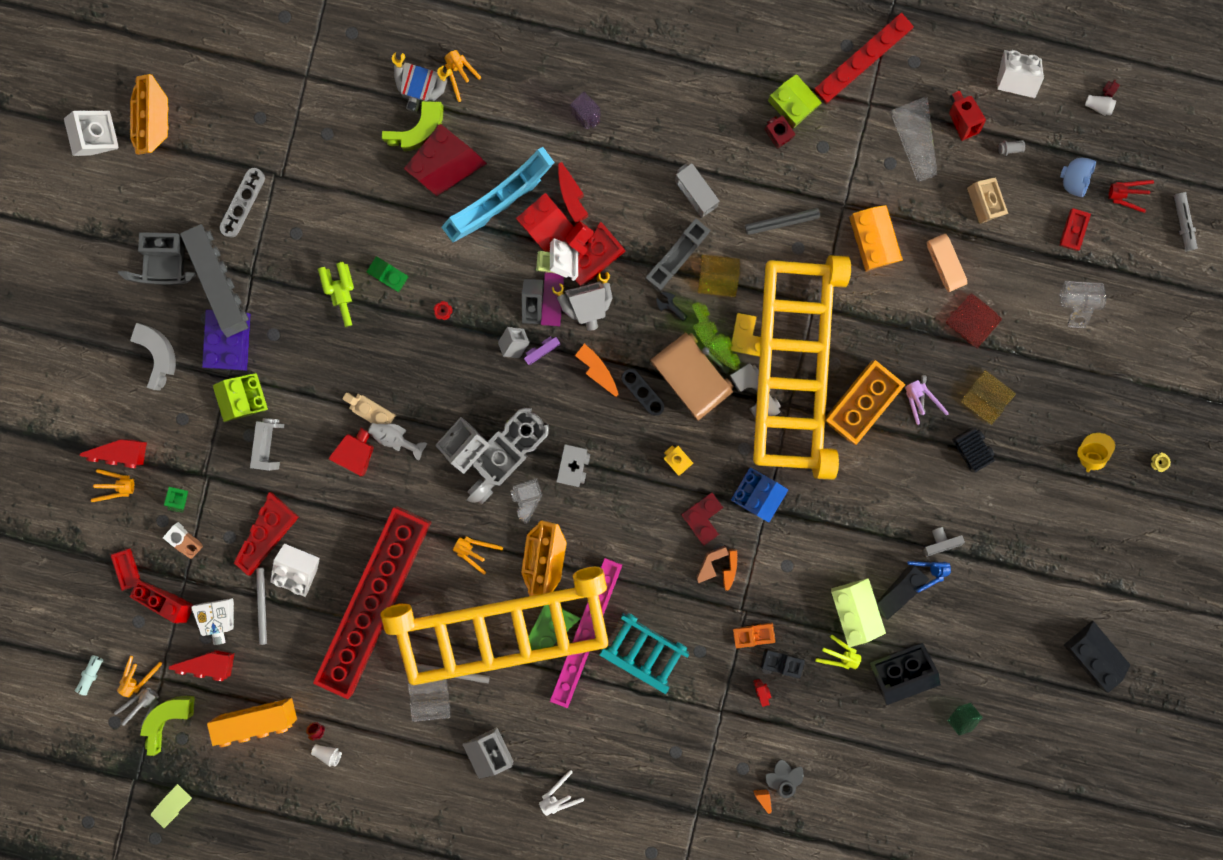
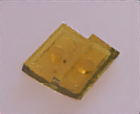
[961,369,1016,425]

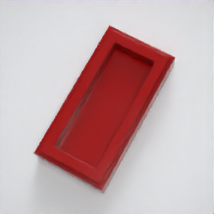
[110,548,141,591]

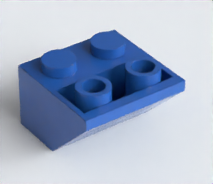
[731,467,788,522]

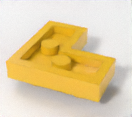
[730,313,761,357]

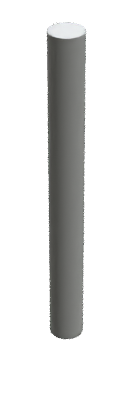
[256,567,267,645]
[416,663,490,684]

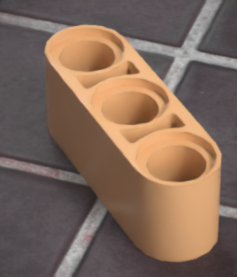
[927,234,967,292]

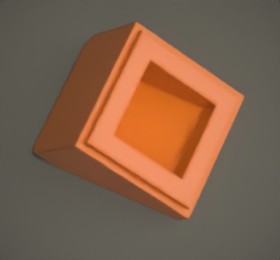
[753,789,772,814]

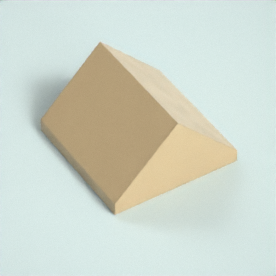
[967,177,1008,224]

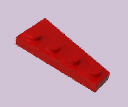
[234,492,299,576]

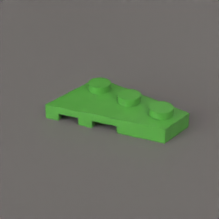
[528,605,581,651]

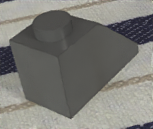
[522,279,543,324]

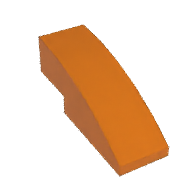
[575,343,618,397]

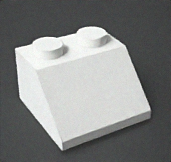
[64,111,119,156]

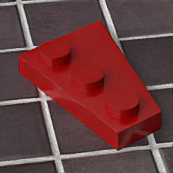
[575,222,625,287]

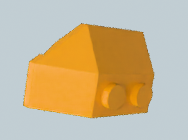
[130,74,168,155]
[521,520,566,596]

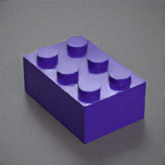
[202,310,250,371]

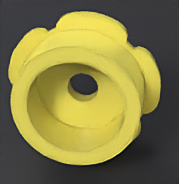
[1151,453,1171,472]

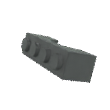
[645,219,711,292]

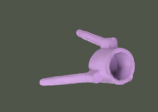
[905,380,949,425]

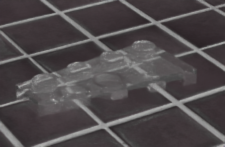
[890,96,937,183]

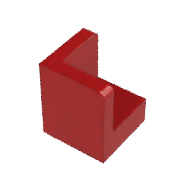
[565,220,594,255]

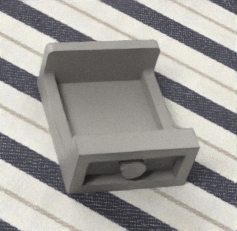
[250,418,284,471]

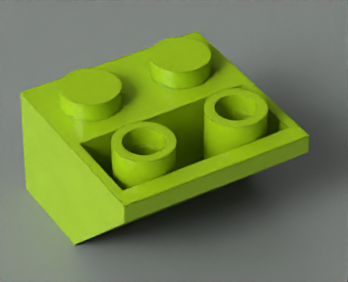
[213,373,268,422]

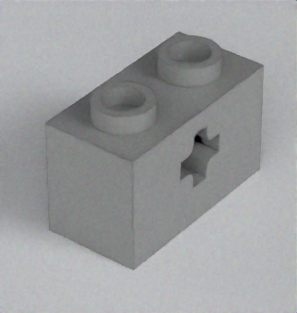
[557,444,590,487]

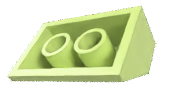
[831,578,886,647]

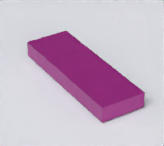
[541,272,564,327]

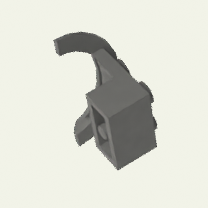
[118,232,196,285]

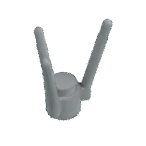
[114,688,159,726]

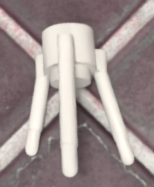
[539,770,584,816]

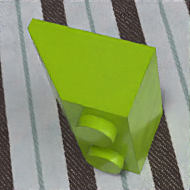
[768,74,822,129]

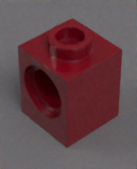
[765,115,795,149]

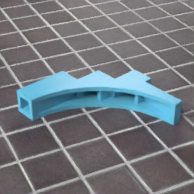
[441,147,555,242]

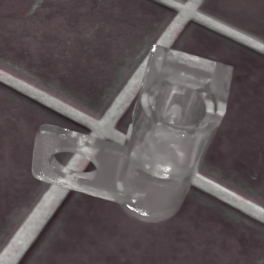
[1059,281,1106,328]

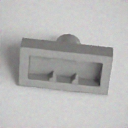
[923,527,965,557]

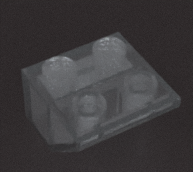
[511,478,543,524]

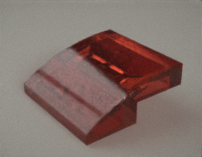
[946,293,1002,348]

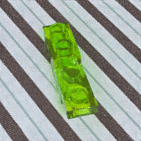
[692,302,741,371]

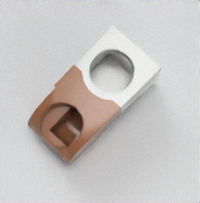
[163,522,203,559]

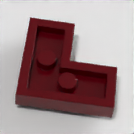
[681,492,723,545]

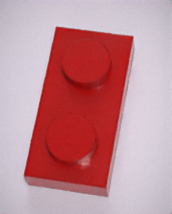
[1059,208,1091,251]
[753,679,771,707]

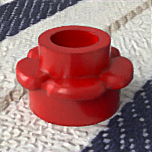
[434,301,453,320]

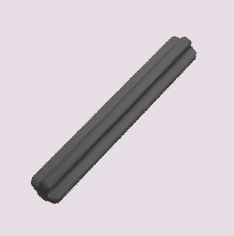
[745,208,820,235]

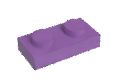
[524,337,561,365]

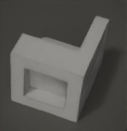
[498,327,529,358]

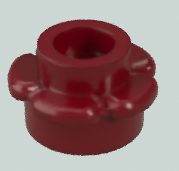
[1102,80,1120,97]
[306,722,325,741]

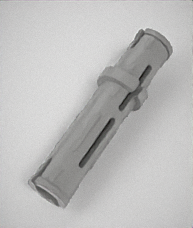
[1173,192,1198,252]

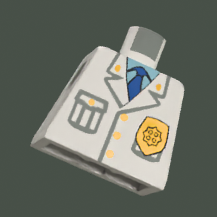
[192,598,234,645]

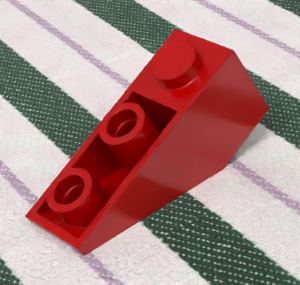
[80,439,147,468]
[130,580,194,623]
[169,650,235,681]

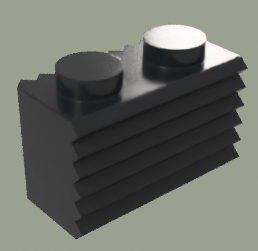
[952,428,995,473]

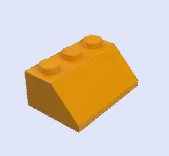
[849,205,903,272]

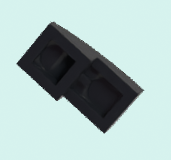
[760,649,805,679]

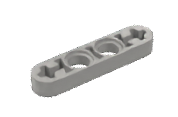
[220,168,265,238]

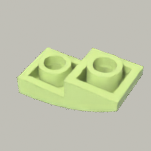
[151,784,192,828]

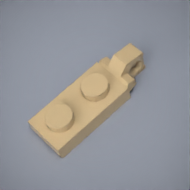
[343,393,396,424]

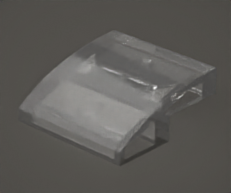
[408,679,451,722]

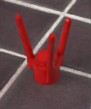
[1109,180,1154,213]

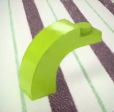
[382,101,443,151]
[140,696,195,756]

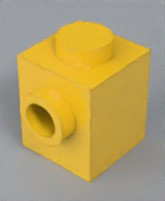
[664,445,693,476]

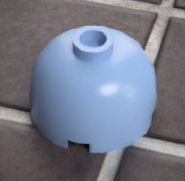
[1060,158,1096,197]

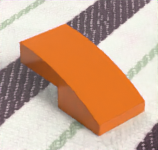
[722,549,737,590]
[733,623,776,648]

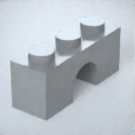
[729,363,781,419]

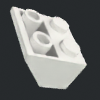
[997,50,1044,98]
[270,544,320,597]

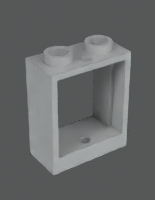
[675,164,720,219]
[435,417,490,474]

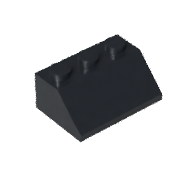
[1064,621,1130,693]
[870,643,941,705]

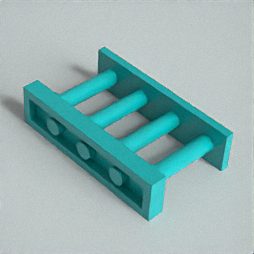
[599,613,689,694]

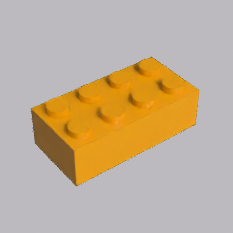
[825,360,905,445]
[207,698,297,747]

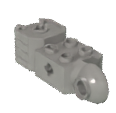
[466,408,549,505]

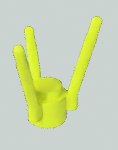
[815,635,861,669]

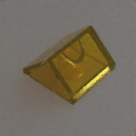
[698,255,740,297]

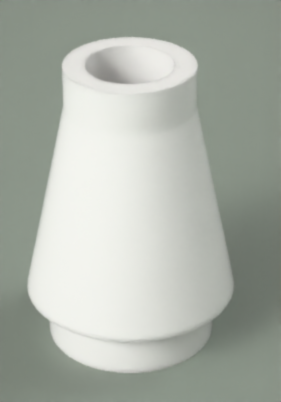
[1085,95,1116,116]
[311,744,342,767]

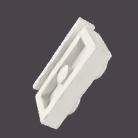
[550,238,578,281]

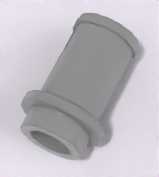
[998,140,1025,156]

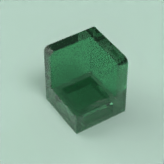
[948,703,983,735]

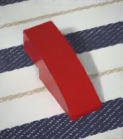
[558,162,588,225]

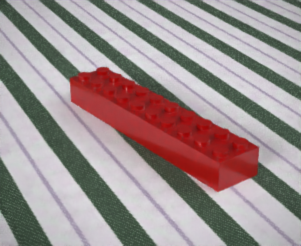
[313,506,431,699]

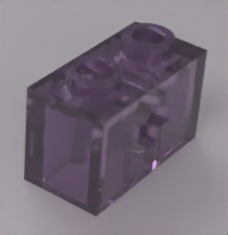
[570,92,601,130]

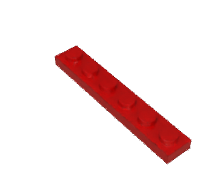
[814,13,914,104]

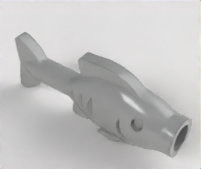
[367,422,427,460]

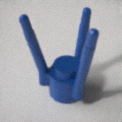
[907,561,951,593]

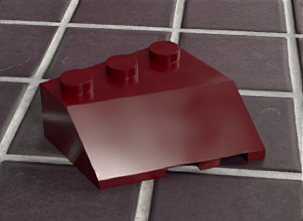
[404,124,487,196]

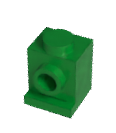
[164,487,188,513]

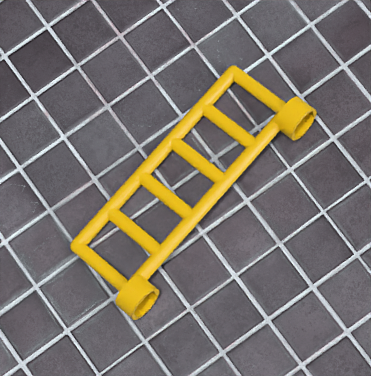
[753,255,851,480]
[380,567,608,685]

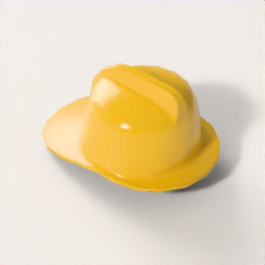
[1077,433,1115,473]

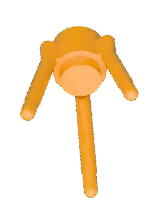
[444,50,481,102]
[90,469,135,502]
[453,536,503,575]
[117,656,162,697]

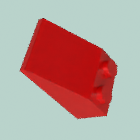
[516,193,574,252]

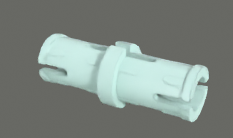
[75,655,103,695]

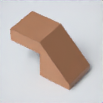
[696,546,729,583]

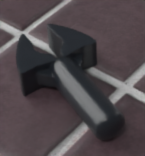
[656,292,688,321]

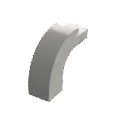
[130,323,176,390]

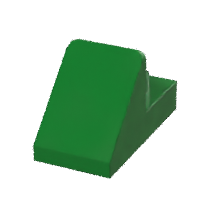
[366,256,409,292]

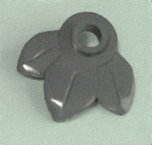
[766,759,804,798]

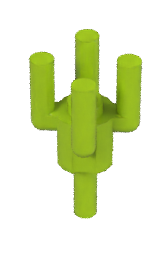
[318,262,354,327]

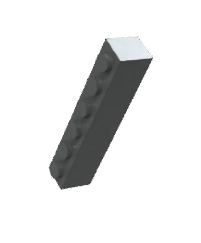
[180,224,249,337]

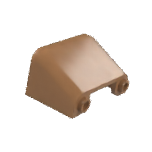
[650,332,734,421]

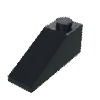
[877,565,929,620]

